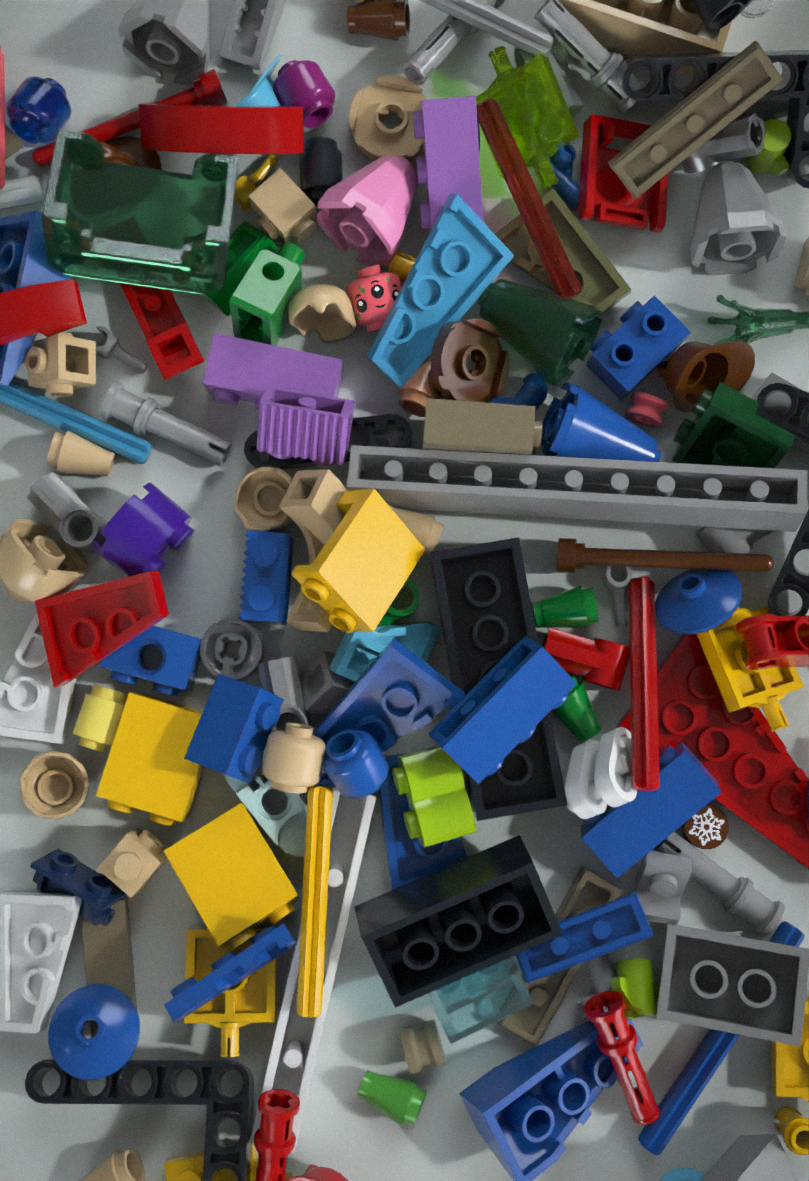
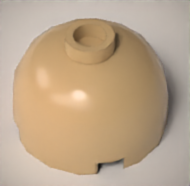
[0,519,88,603]

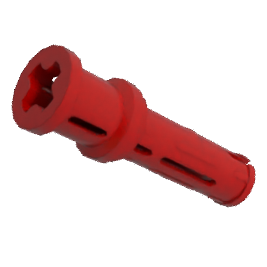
[584,991,660,1125]
[254,1089,300,1181]

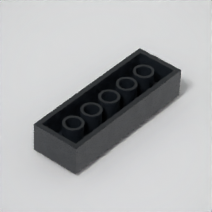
[430,537,567,821]

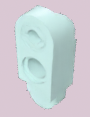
[224,743,307,857]

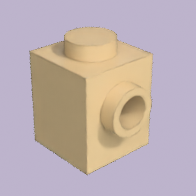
[248,168,317,243]
[97,828,168,898]

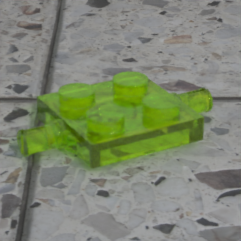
[476,46,579,189]

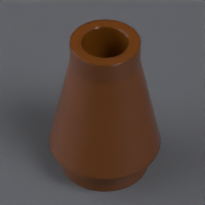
[347,0,410,41]

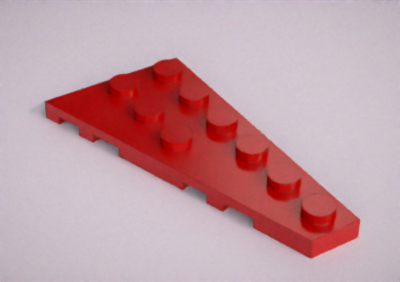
[616,634,809,870]

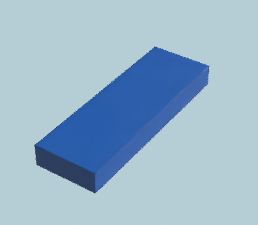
[516,892,654,984]

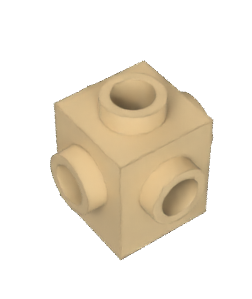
[26,332,96,397]

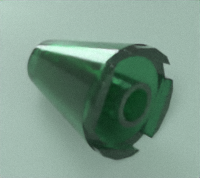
[478,279,602,388]

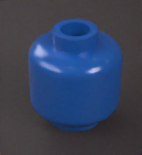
[323,730,389,798]

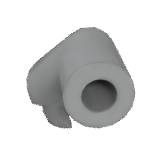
[578,954,615,1020]

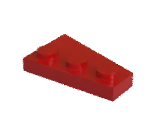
[35,571,169,688]

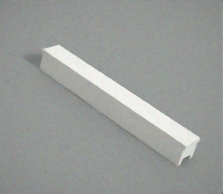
[250,785,377,1153]

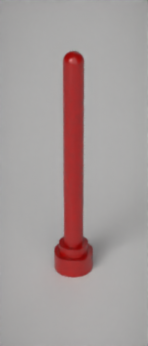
[32,69,228,166]

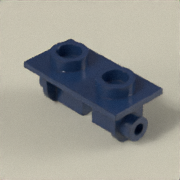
[30,849,127,926]

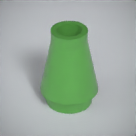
[357,1070,427,1127]

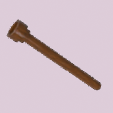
[557,538,774,573]

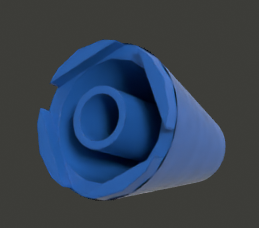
[536,382,661,462]

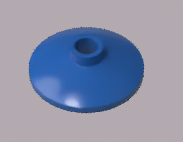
[655,569,742,634]
[48,984,140,1080]

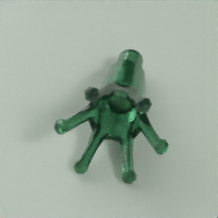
[708,295,809,345]

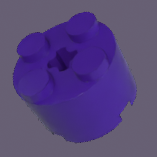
[92,482,195,577]

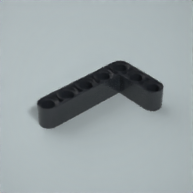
[617,50,809,188]
[757,383,809,616]
[25,1060,254,1181]

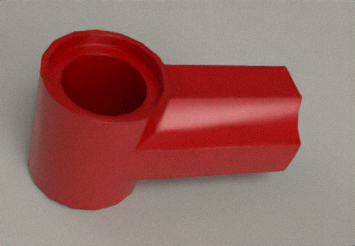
[542,628,630,691]

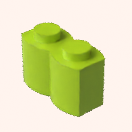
[392,745,476,847]

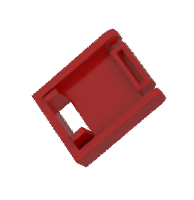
[578,114,669,233]

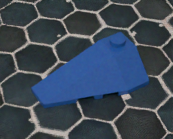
[0,211,83,386]
[459,1019,643,1181]

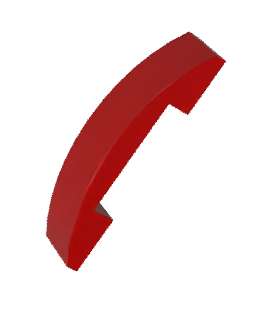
[138,103,304,154]
[96,217,204,380]
[0,279,87,346]

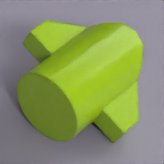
[746,117,791,176]
[611,958,660,1019]

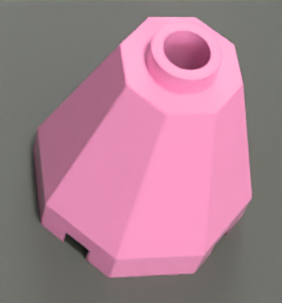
[316,156,418,266]

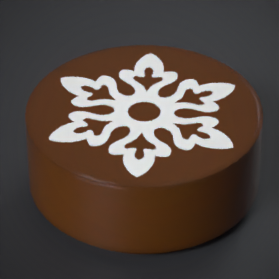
[681,804,729,849]

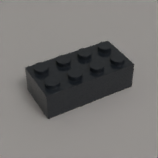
[354,835,563,1008]

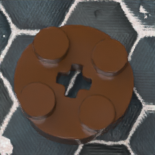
[428,318,510,402]

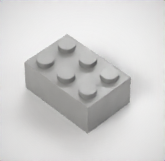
[656,924,809,1047]

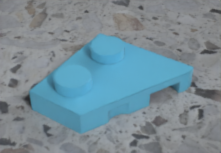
[329,621,442,682]

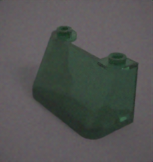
[42,129,238,294]

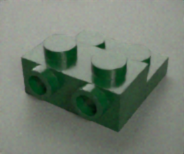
[672,382,796,468]

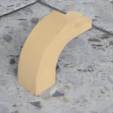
[279,469,348,632]

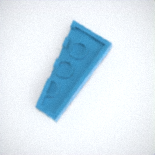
[366,193,514,388]

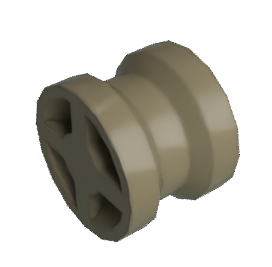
[400,1019,446,1075]

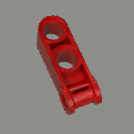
[736,614,809,670]

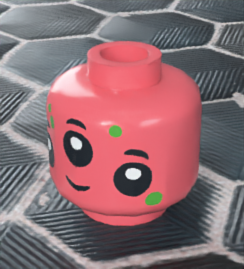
[346,265,402,332]

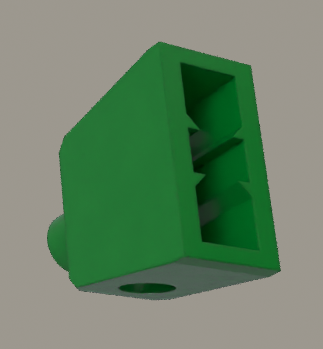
[229,242,306,346]

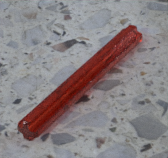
[476,98,582,301]

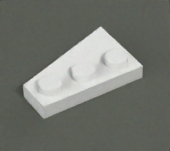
[0,611,76,744]
[0,892,82,1034]

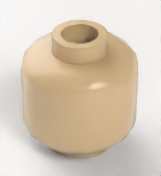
[263,723,326,793]

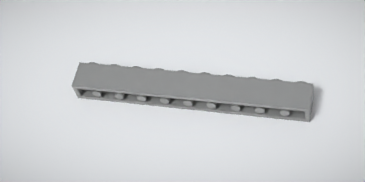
[347,445,807,532]

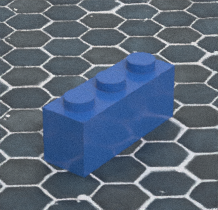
[428,635,577,784]
[581,741,722,878]

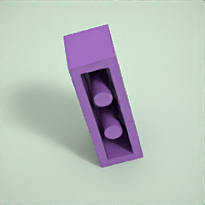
[413,96,483,233]
[202,333,344,410]

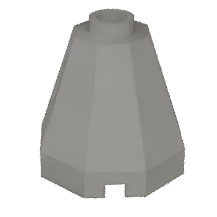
[118,0,210,85]
[689,161,787,275]

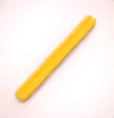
[296,786,333,1018]

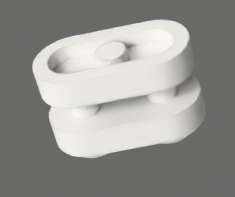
[565,727,637,819]

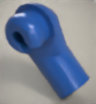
[545,142,580,210]
[490,373,549,411]

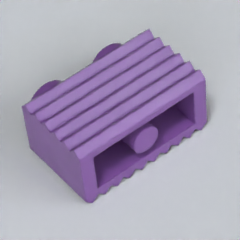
[257,386,355,466]

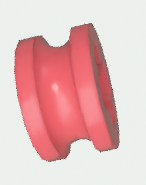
[625,392,669,428]

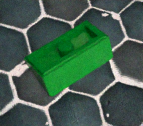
[188,220,279,316]

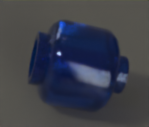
[6,76,72,144]

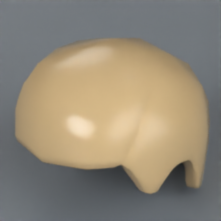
[287,284,356,342]
[234,466,293,532]
[20,751,89,820]

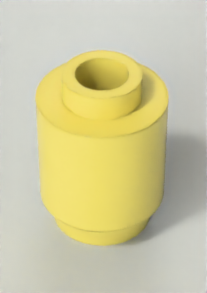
[72,684,128,752]

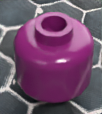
[273,60,336,129]

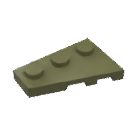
[495,188,631,319]

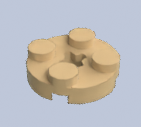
[349,75,428,163]

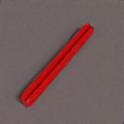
[628,576,660,792]

